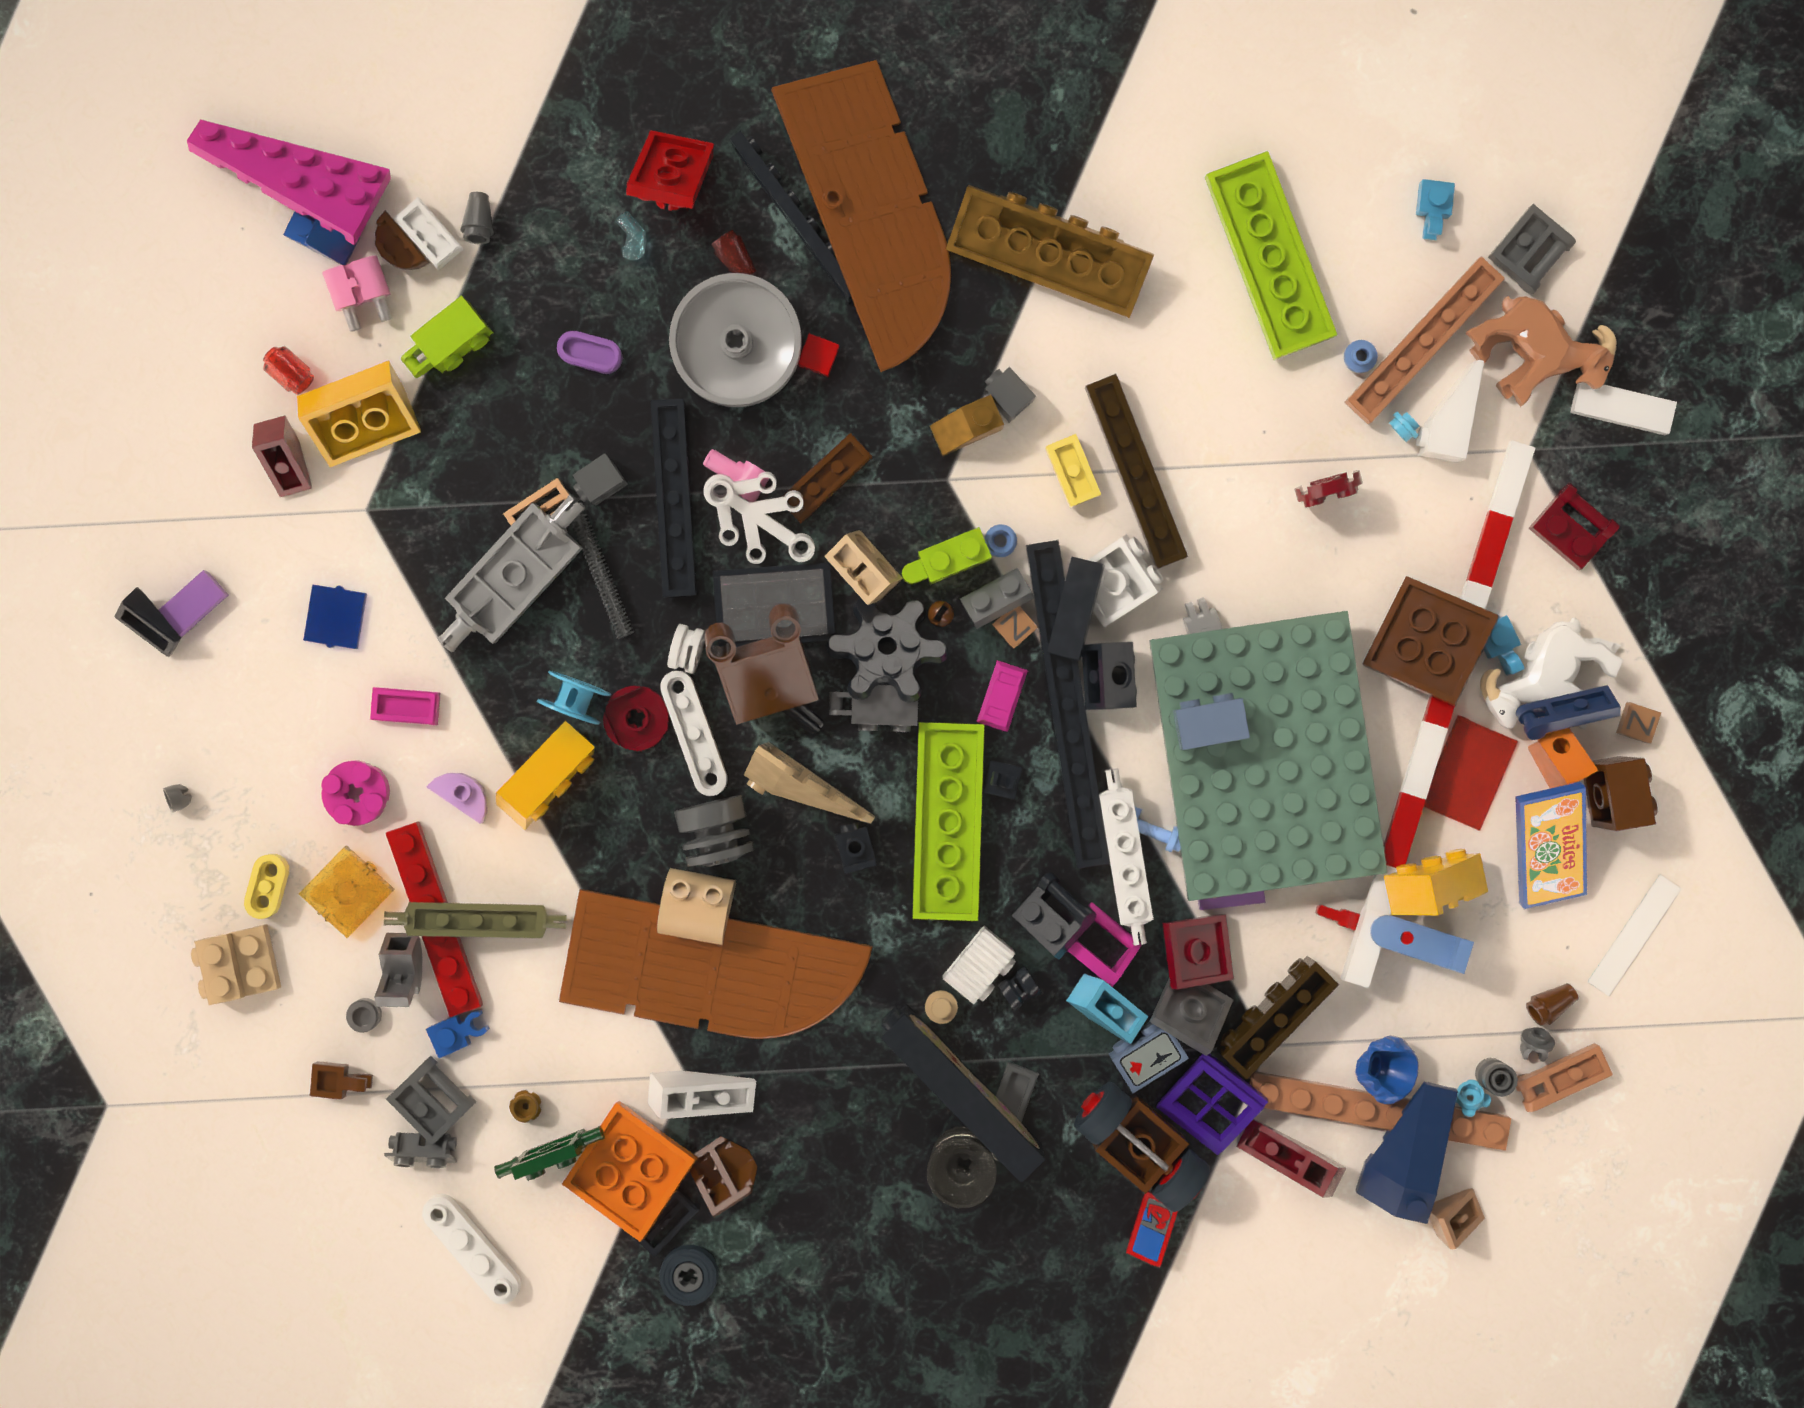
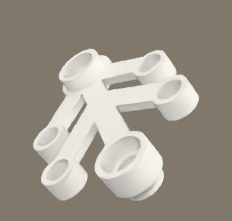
[704,472,815,564]

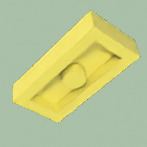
[1045,434,1101,508]

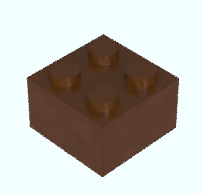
[1584,756,1658,831]

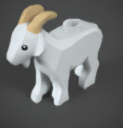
[1480,618,1623,730]

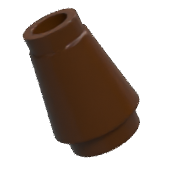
[1526,983,1579,1026]

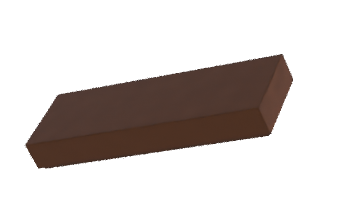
[781,433,873,524]

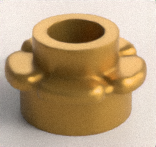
[509,1090,541,1123]

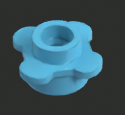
[1456,1080,1491,1117]

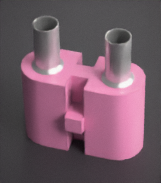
[322,256,392,332]

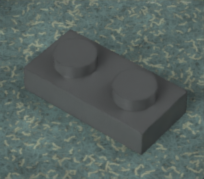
[960,568,1034,629]

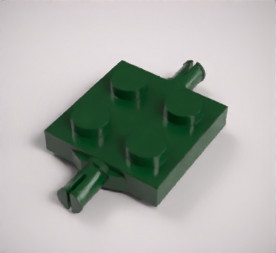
[494,1126,605,1181]

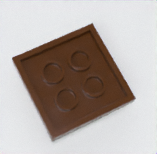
[1362,576,1500,706]

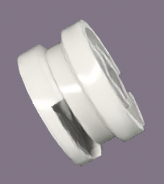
[667,624,706,674]

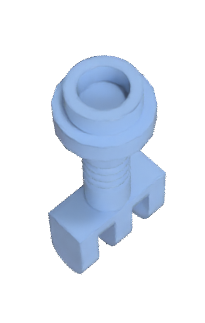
[1135,807,1180,852]

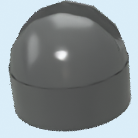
[163,784,192,813]

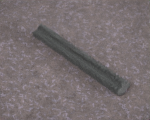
[571,511,634,639]

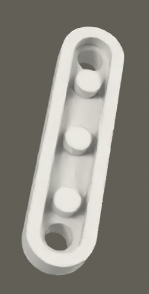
[661,671,728,796]
[422,1194,521,1304]

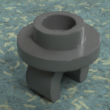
[1520,1027,1555,1062]

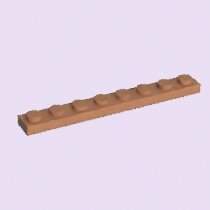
[1250,1071,1512,1151]

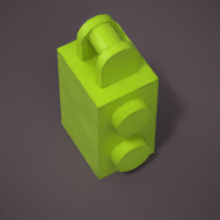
[401,295,493,378]
[902,527,992,585]

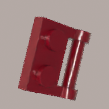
[1528,483,1620,570]

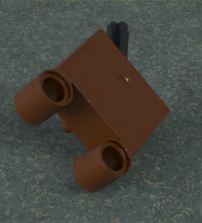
[705,604,824,735]

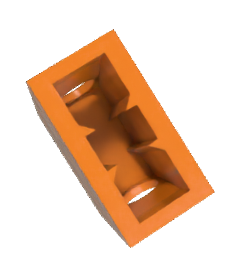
[1528,716,1598,788]

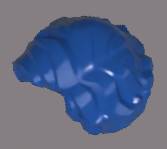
[1355,1035,1419,1105]

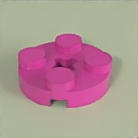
[321,760,390,826]

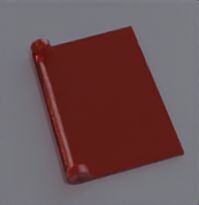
[1424,715,1518,831]

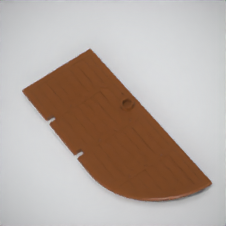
[771,60,951,372]
[559,889,873,1039]

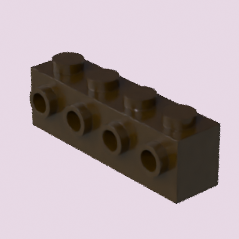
[1217,956,1339,1079]

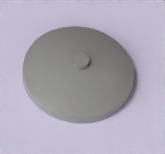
[669,273,802,407]

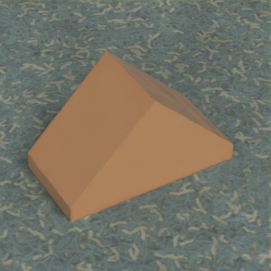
[1429,1188,1485,1249]

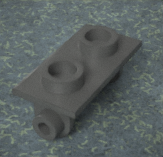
[384,1132,457,1168]

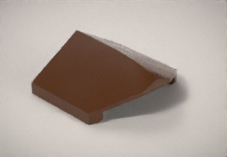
[689,1137,758,1217]

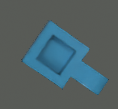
[1416,179,1455,240]
[1484,615,1525,676]

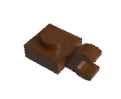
[310,1061,373,1099]

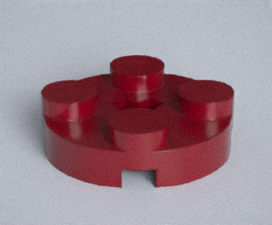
[1294,470,1363,508]
[603,686,670,751]

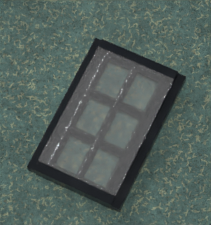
[713,562,836,647]

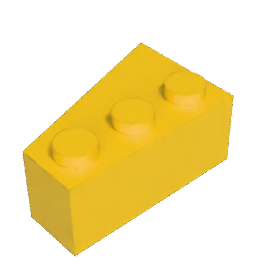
[496,721,595,830]
[1384,849,1488,916]

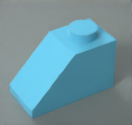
[1066,974,1148,1044]

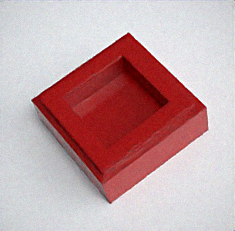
[798,333,840,377]

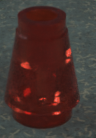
[711,230,757,275]

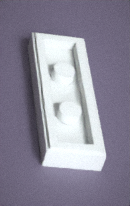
[1570,382,1677,435]

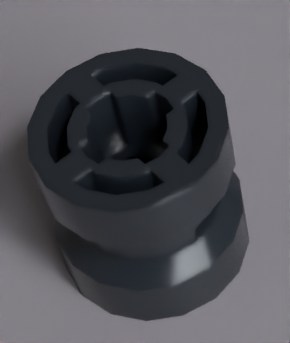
[997,966,1042,1011]

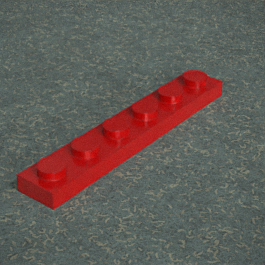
[385,821,483,1017]

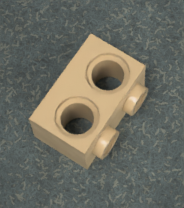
[824,530,903,605]

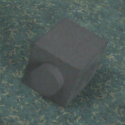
[984,367,1036,423]
[572,453,628,506]

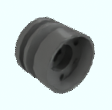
[674,795,755,867]

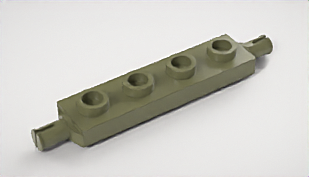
[384,902,567,938]

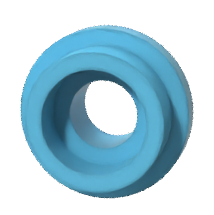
[1389,412,1419,442]

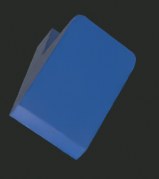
[283,211,360,265]

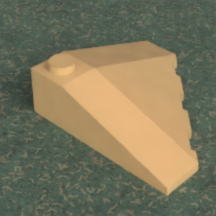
[744,742,875,824]

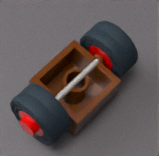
[1074,1082,1210,1212]

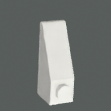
[1416,360,1484,463]
[648,1070,756,1119]

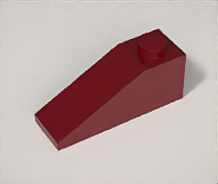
[1236,1119,1346,1198]

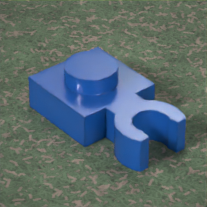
[426,1010,490,1058]

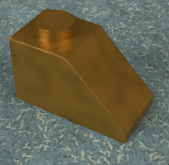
[930,394,1004,456]

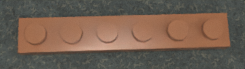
[1344,256,1505,424]

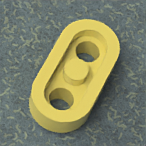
[244,854,289,919]

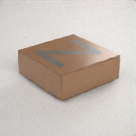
[992,606,1038,649]
[1616,702,1661,744]

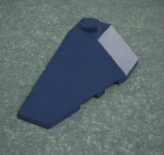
[1356,1081,1458,1224]

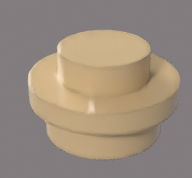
[925,990,958,1024]

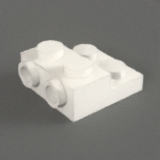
[1088,534,1163,627]

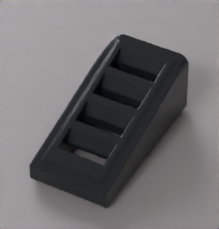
[114,587,181,657]

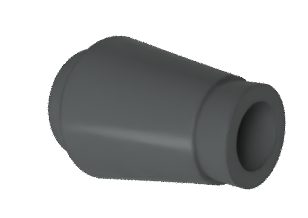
[460,192,494,244]

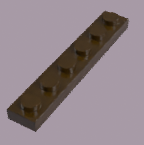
[1085,374,1188,569]

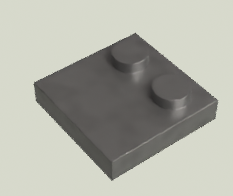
[1149,979,1233,1056]

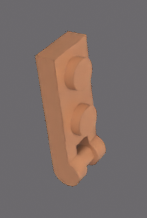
[1516,1043,1613,1112]

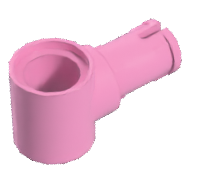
[703,449,769,502]

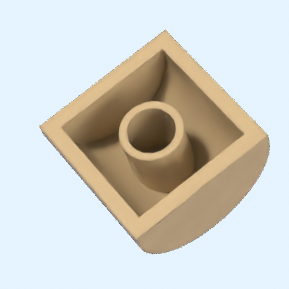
[657,868,736,945]

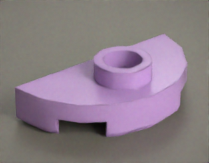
[426,773,487,824]

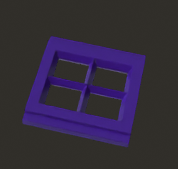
[1156,1053,1268,1155]

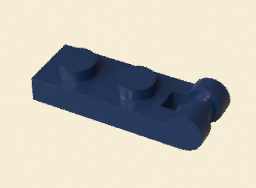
[1515,685,1621,740]

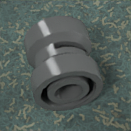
[1475,1058,1518,1097]

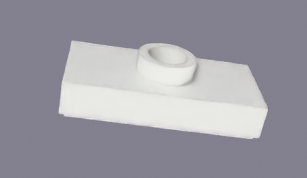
[393,197,463,270]

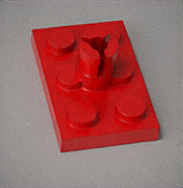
[626,130,714,211]

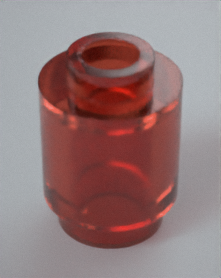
[263,346,314,395]

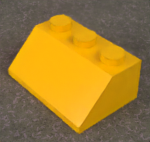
[297,360,421,467]

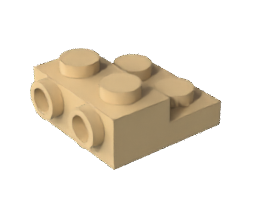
[191,924,281,1005]

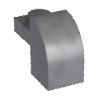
[374,933,422,1007]

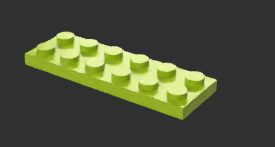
[1204,151,1337,360]
[913,722,984,921]

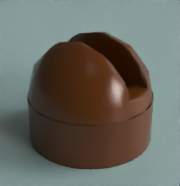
[928,601,954,627]

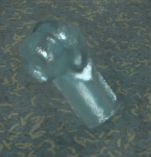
[616,211,647,261]

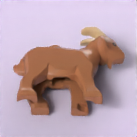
[1465,296,1617,407]

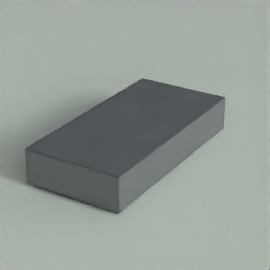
[996,1062,1039,1122]

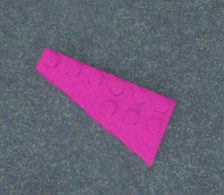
[187,119,391,245]

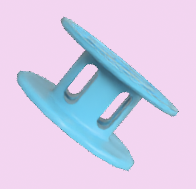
[537,670,611,725]

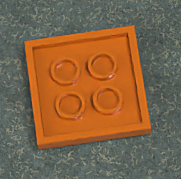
[562,1101,698,1242]

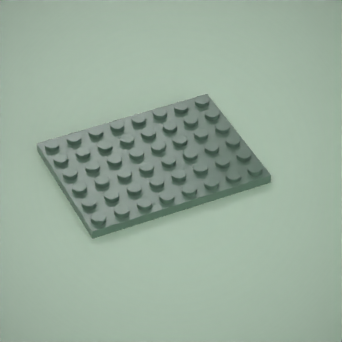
[1149,611,1387,901]

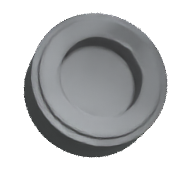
[346,998,382,1033]

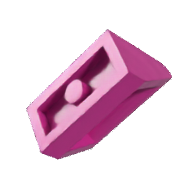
[1068,902,1142,987]

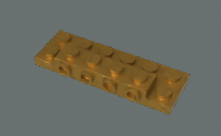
[946,185,1154,318]

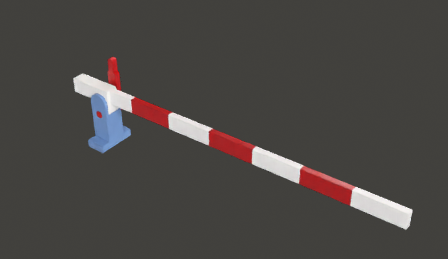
[1315,440,1535,988]

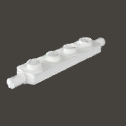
[1099,768,1153,945]

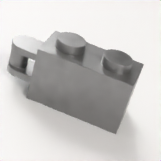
[829,685,918,732]

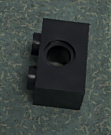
[1082,642,1137,710]

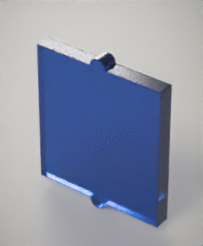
[303,584,367,649]

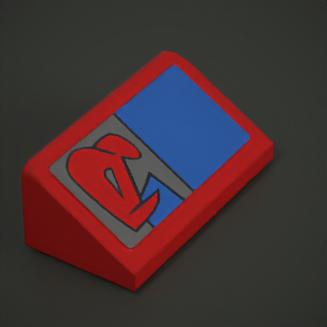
[1126,1191,1178,1268]

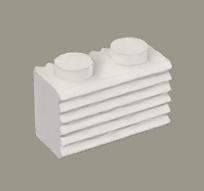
[943,926,1016,1004]

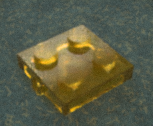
[299,845,395,938]

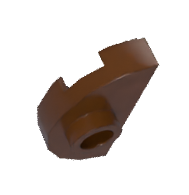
[374,210,430,270]

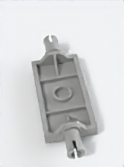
[437,494,585,652]

